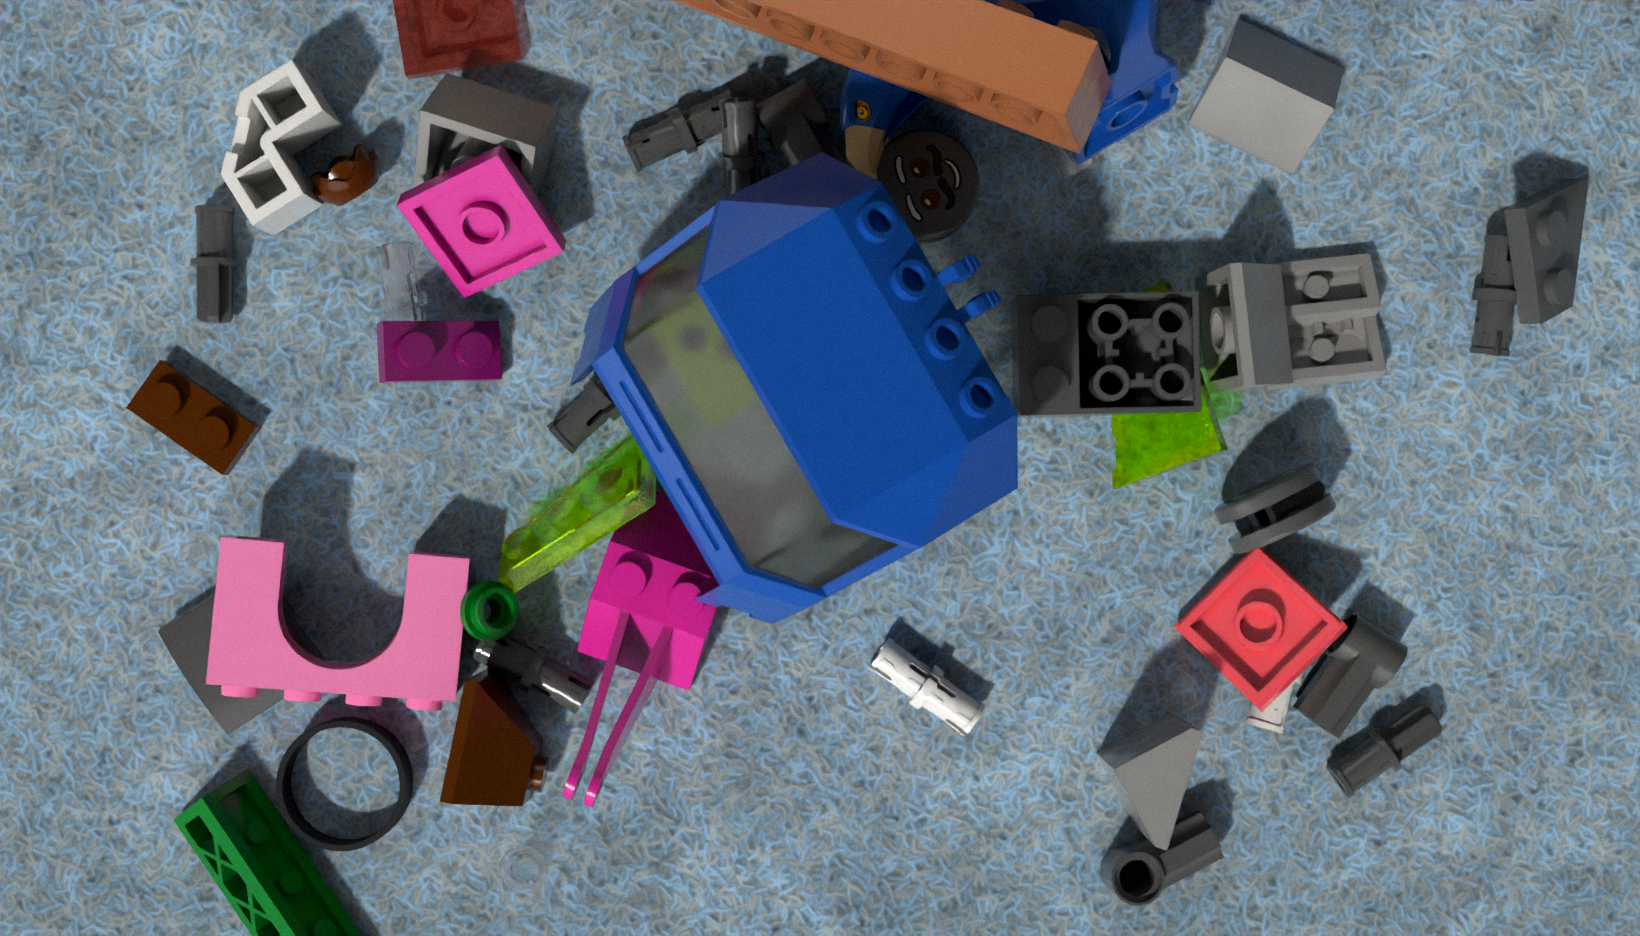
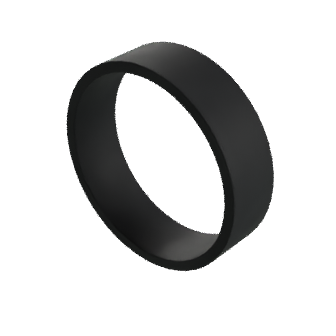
[276,717,413,851]

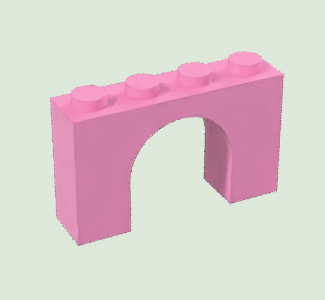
[206,535,470,711]

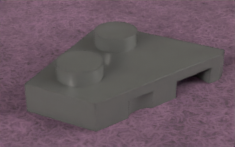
[1504,178,1588,324]

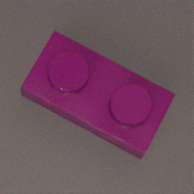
[376,321,502,383]

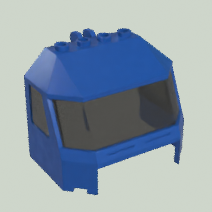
[570,152,1018,624]

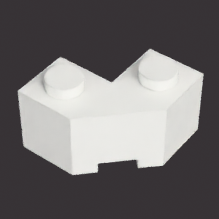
[221,59,342,236]

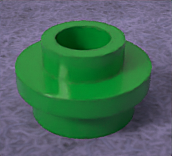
[460,581,520,641]

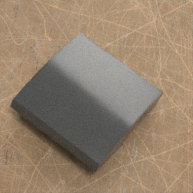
[158,593,326,734]

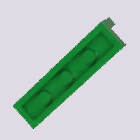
[173,769,362,936]

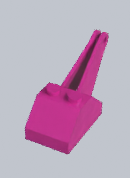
[563,484,750,808]

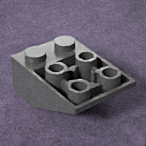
[1011,291,1201,418]

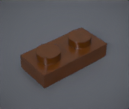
[126,360,262,475]

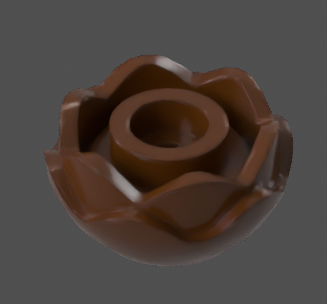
[310,144,380,206]

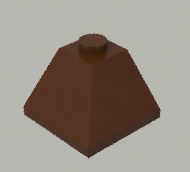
[440,669,549,807]

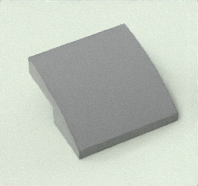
[1264,253,1387,391]

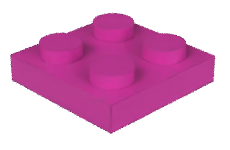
[397,144,566,298]

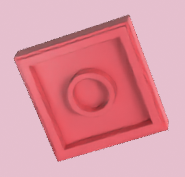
[1174,547,1348,712]

